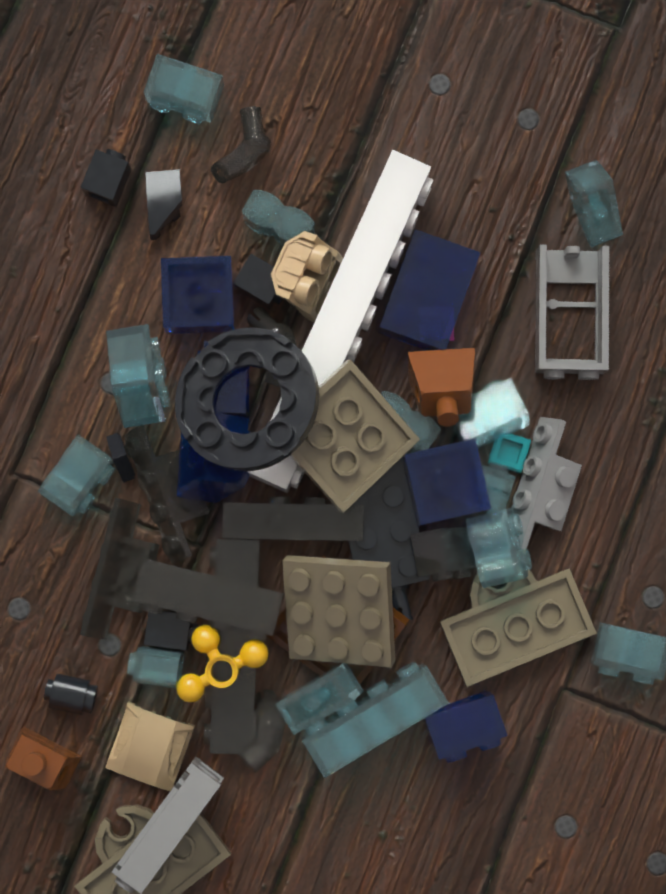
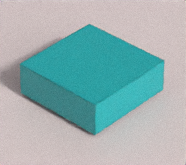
[487,430,531,474]

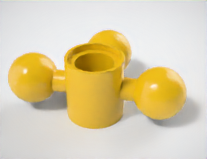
[176,625,269,702]

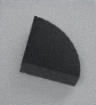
[106,433,135,483]

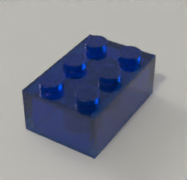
[379,229,481,351]

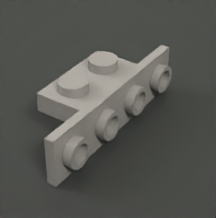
[499,417,582,555]

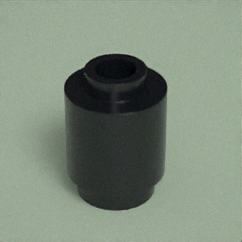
[44,673,98,715]

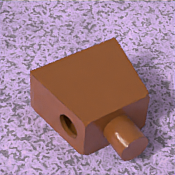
[408,348,475,427]
[5,726,82,790]

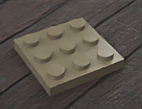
[290,360,420,513]
[282,555,395,668]

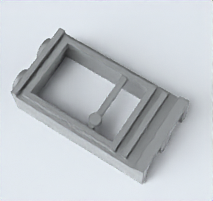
[535,245,609,380]
[112,757,224,894]

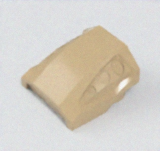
[271,231,343,323]
[105,702,195,791]

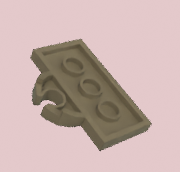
[439,560,597,687]
[74,804,231,894]

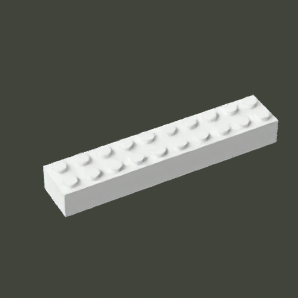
[247,150,434,493]

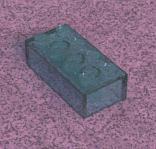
[302,661,449,778]

